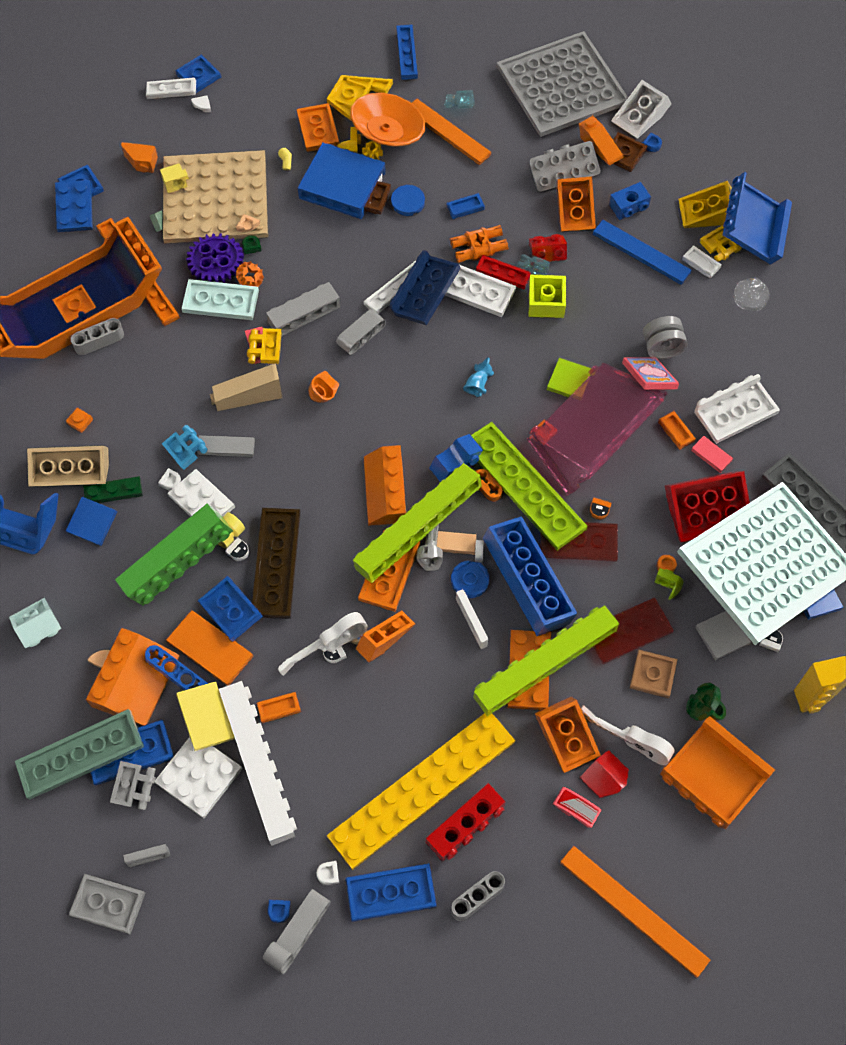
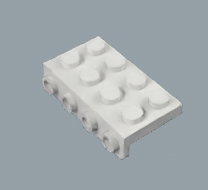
[694,374,780,444]

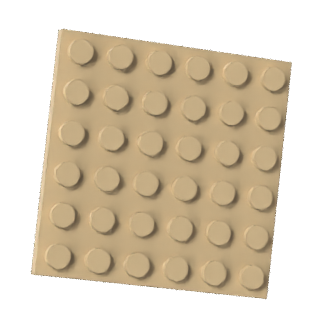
[163,150,268,243]

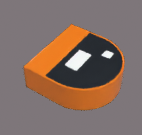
[590,497,612,520]

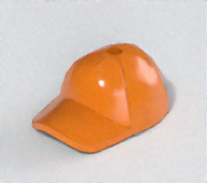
[308,371,339,403]

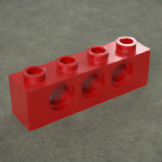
[426,783,506,862]

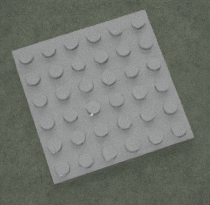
[497,31,628,137]

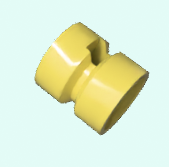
[218,512,245,549]

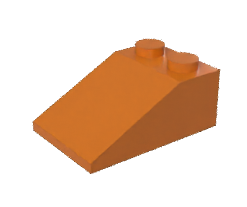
[556,177,596,232]
[535,697,601,773]

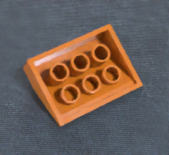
[86,628,180,726]

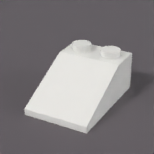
[611,80,671,139]

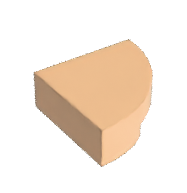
[236,214,260,232]
[88,650,110,668]

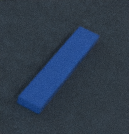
[593,220,691,285]

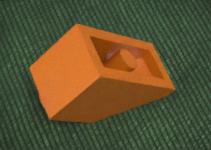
[121,142,158,173]

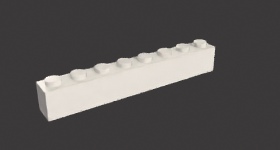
[219,681,297,846]

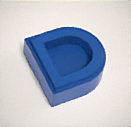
[642,133,662,152]
[268,900,291,923]

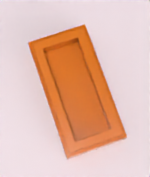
[658,411,696,450]
[257,692,301,723]

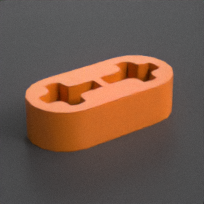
[476,469,502,502]

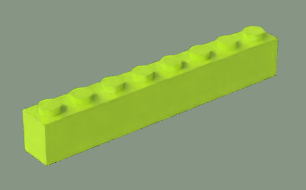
[353,463,482,583]
[473,605,619,717]

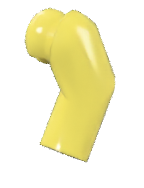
[278,148,292,170]

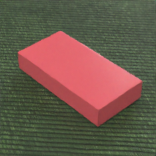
[691,436,733,473]

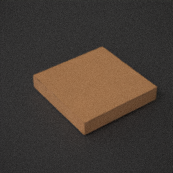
[630,650,678,698]

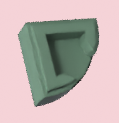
[150,210,163,232]

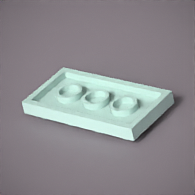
[182,279,259,320]

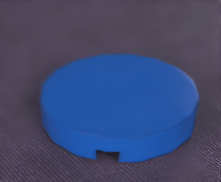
[391,185,425,216]
[451,560,489,598]

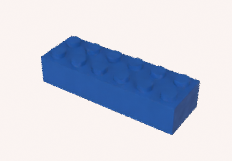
[483,516,577,636]

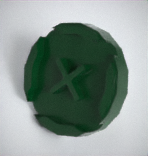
[686,682,726,721]

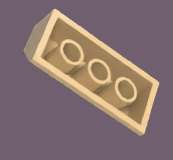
[27,446,109,487]

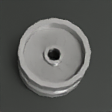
[643,316,688,360]

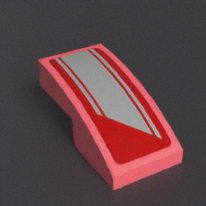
[553,787,601,828]

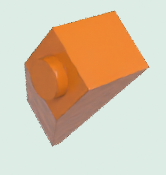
[579,115,623,166]
[356,611,415,662]

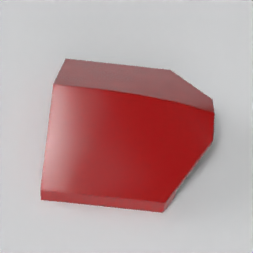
[580,750,629,798]

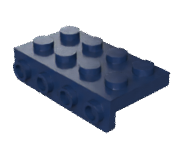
[390,250,461,326]

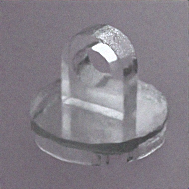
[734,276,770,311]

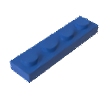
[396,25,418,80]

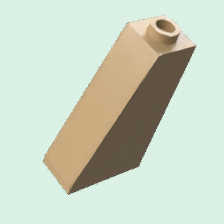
[210,364,282,411]

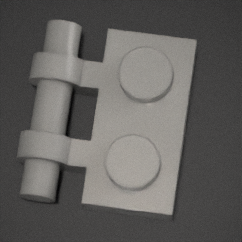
[110,761,156,810]

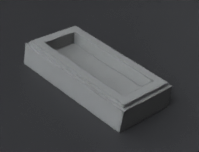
[123,844,170,867]

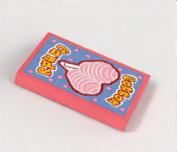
[622,357,679,390]

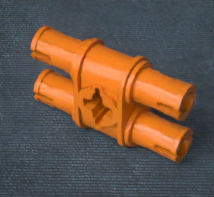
[450,225,508,263]

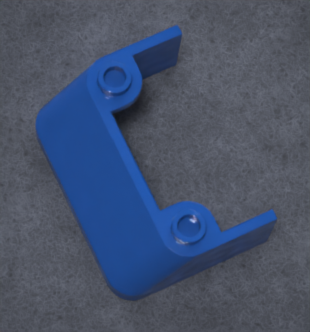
[0,493,58,554]

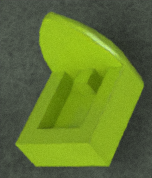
[655,568,684,600]

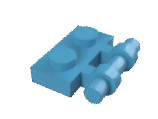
[162,425,208,470]

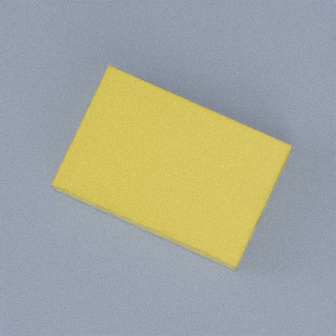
[176,682,234,751]

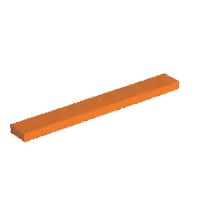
[96,218,180,326]
[560,846,711,978]

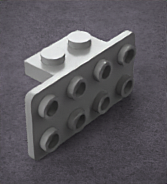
[529,141,600,192]

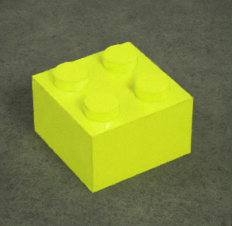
[528,275,566,318]

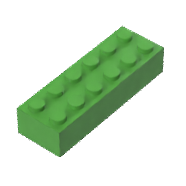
[115,503,233,606]

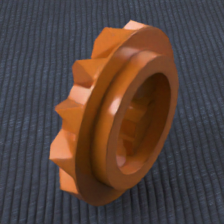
[236,261,264,287]

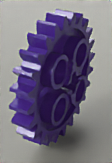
[186,233,244,283]

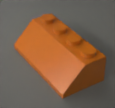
[364,445,406,526]

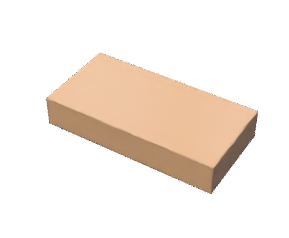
[437,531,476,555]

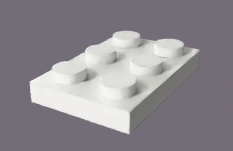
[168,469,235,517]

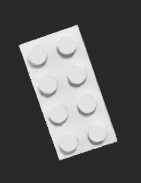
[445,265,516,317]

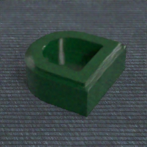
[242,235,262,255]

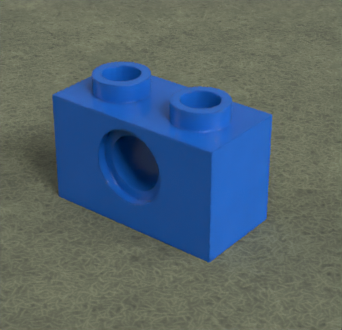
[609,182,651,220]

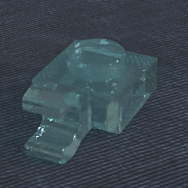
[445,90,475,108]
[517,254,550,275]

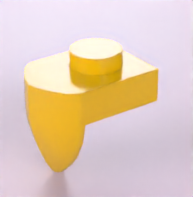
[337,127,361,153]

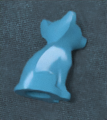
[463,357,494,397]

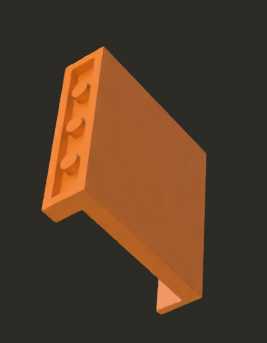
[660,716,775,830]

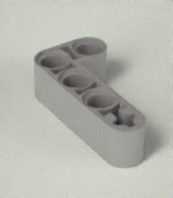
[263,889,331,974]

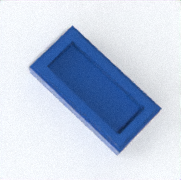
[447,193,485,219]

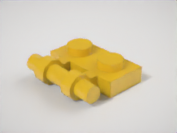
[700,224,742,262]
[247,328,282,364]

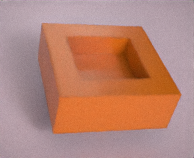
[66,407,93,433]

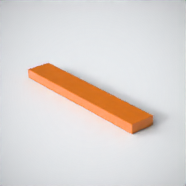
[412,99,491,165]

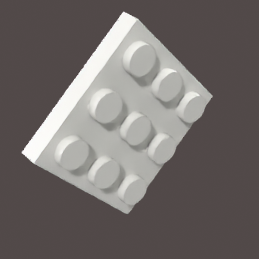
[155,737,242,819]

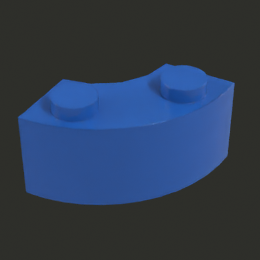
[429,434,483,482]

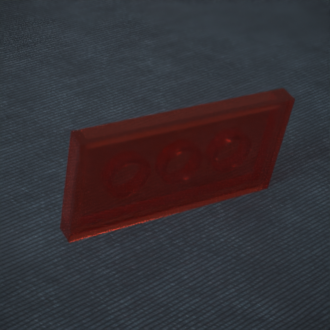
[540,522,618,561]
[593,597,674,665]

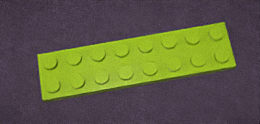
[471,422,588,551]

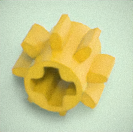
[362,141,383,160]

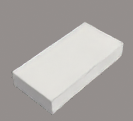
[682,245,722,279]

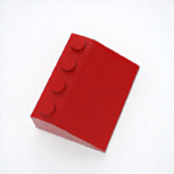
[664,471,750,542]

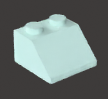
[9,598,61,648]

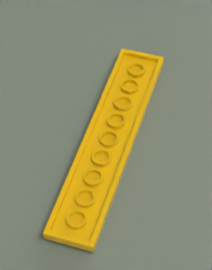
[327,713,515,870]

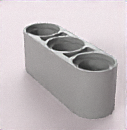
[336,309,386,355]
[71,318,124,355]
[451,871,505,921]

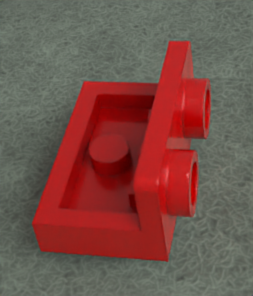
[529,234,567,263]

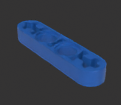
[145,645,208,691]

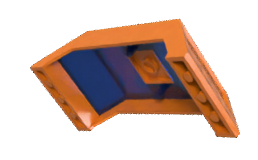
[0,217,162,359]

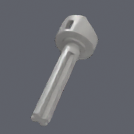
[416,524,443,571]

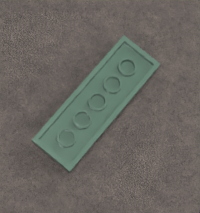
[15,709,144,800]

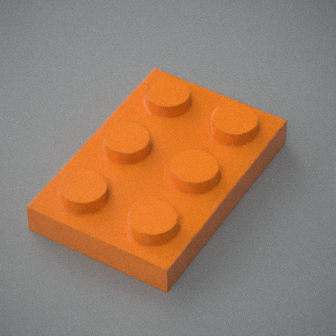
[297,103,339,152]

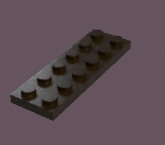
[252,508,301,619]

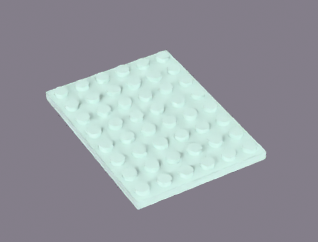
[677,482,846,645]

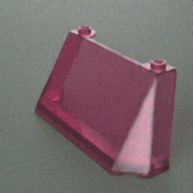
[527,363,668,496]

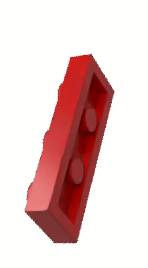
[476,255,532,290]

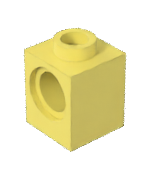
[160,163,189,193]

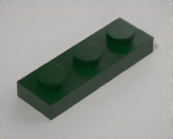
[83,476,143,503]

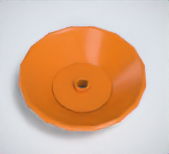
[350,92,425,147]

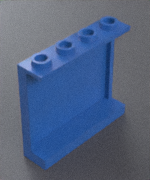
[298,142,385,219]
[723,172,792,265]

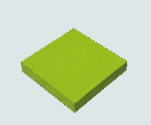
[547,358,594,401]

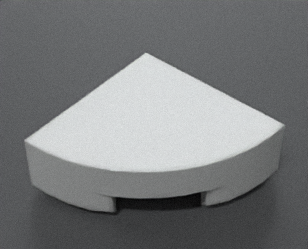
[191,96,211,112]

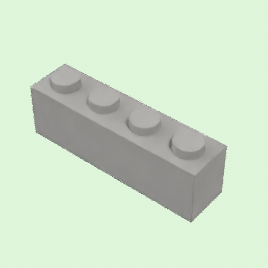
[266,282,340,336]

